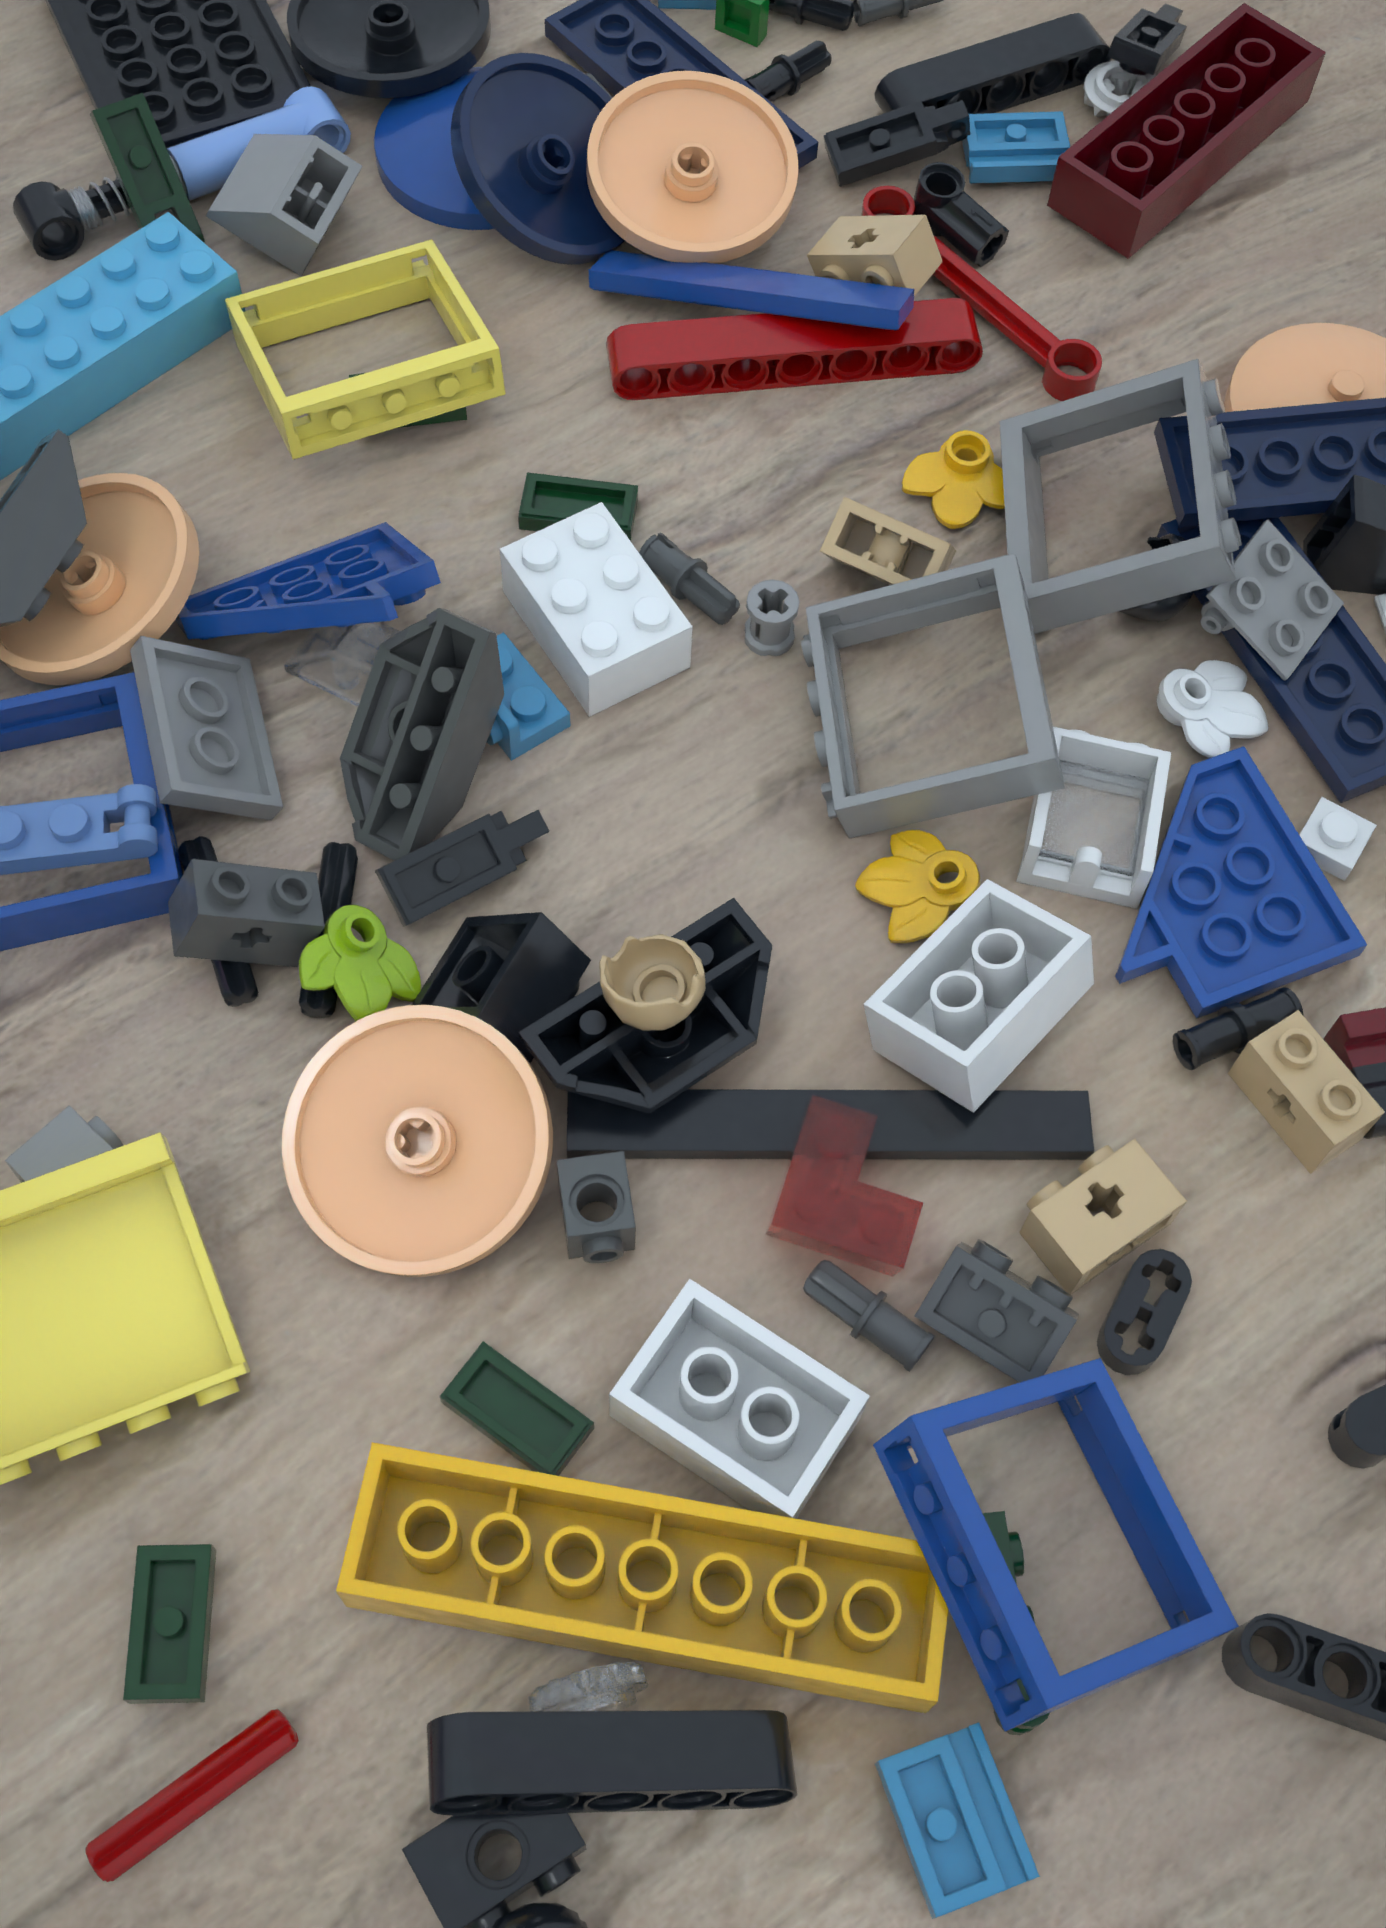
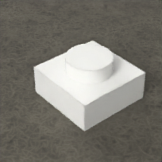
[1300,797,1377,881]

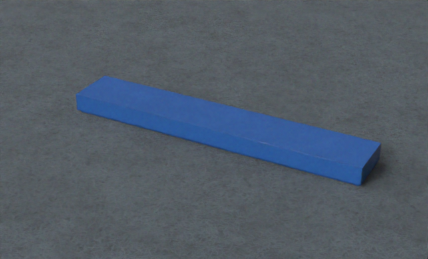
[588,250,914,330]

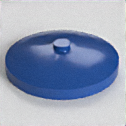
[374,67,494,230]

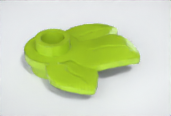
[299,905,421,1021]

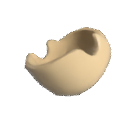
[599,934,706,1031]

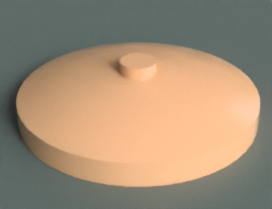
[586,71,798,264]
[1224,323,1386,412]
[0,473,199,685]
[282,1005,553,1277]

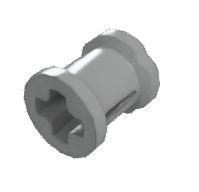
[744,579,800,656]

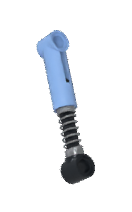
[13,86,351,260]

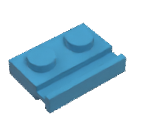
[962,111,1070,183]
[875,1722,1040,1919]

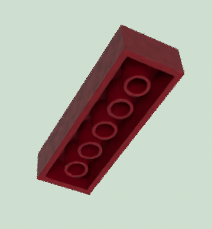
[1047,3,1326,259]

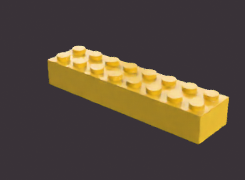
[336,1442,948,1713]

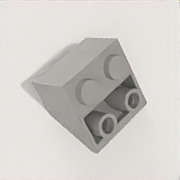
[206,134,362,276]

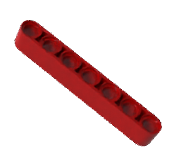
[606,298,983,400]

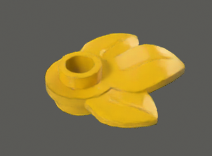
[902,430,1005,529]
[855,830,980,943]

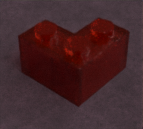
[765,1095,923,1277]

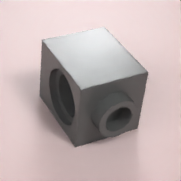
[557,1151,636,1263]

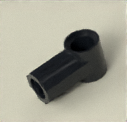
[913,162,1009,267]

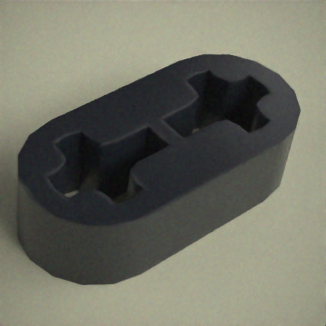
[1097,1249,1192,1375]

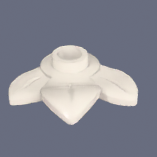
[1157,660,1268,758]

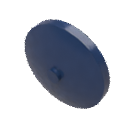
[451,53,625,265]

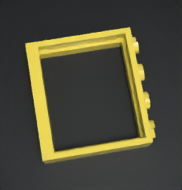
[225,239,506,460]

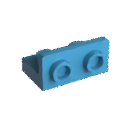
[487,632,571,761]

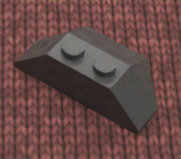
[0,429,87,627]
[340,608,504,861]

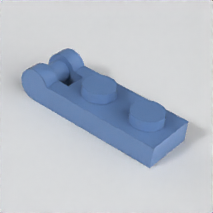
[0,784,158,875]

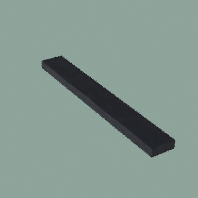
[567,1089,1094,1160]

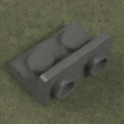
[915,1239,1079,1382]

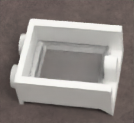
[1016,727,1171,909]

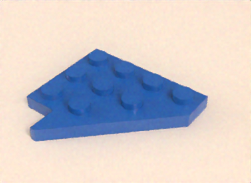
[176,522,441,640]
[1115,746,1367,1019]

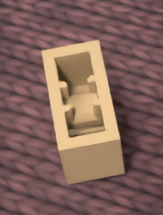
[807,215,943,297]
[820,497,956,585]
[1228,1010,1385,1174]
[1019,1138,1187,1295]

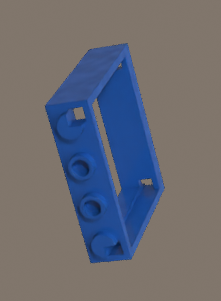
[0,672,183,951]
[873,1358,1239,1732]

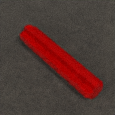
[85,1709,299,1882]

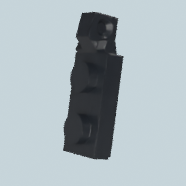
[1107,3,1187,76]
[824,100,970,187]
[375,810,550,927]

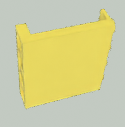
[0,1133,251,1485]

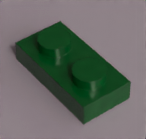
[123,1544,216,1704]

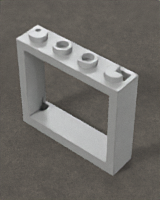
[999,359,1242,634]
[801,553,1065,838]

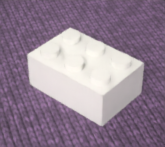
[500,502,692,717]
[864,879,1094,1113]
[609,1279,870,1519]

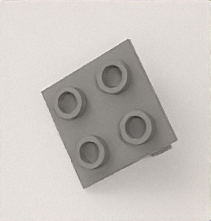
[1200,520,1344,681]

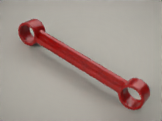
[861,186,1102,401]

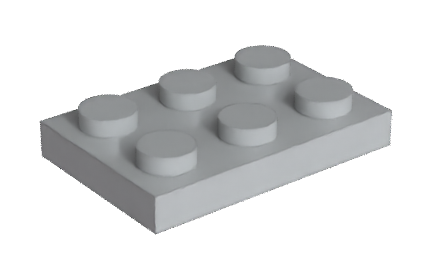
[130,636,283,820]

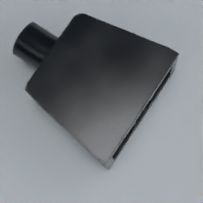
[1303,475,1386,595]

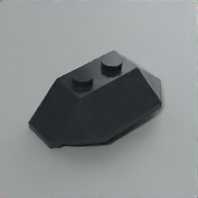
[519,898,772,1114]

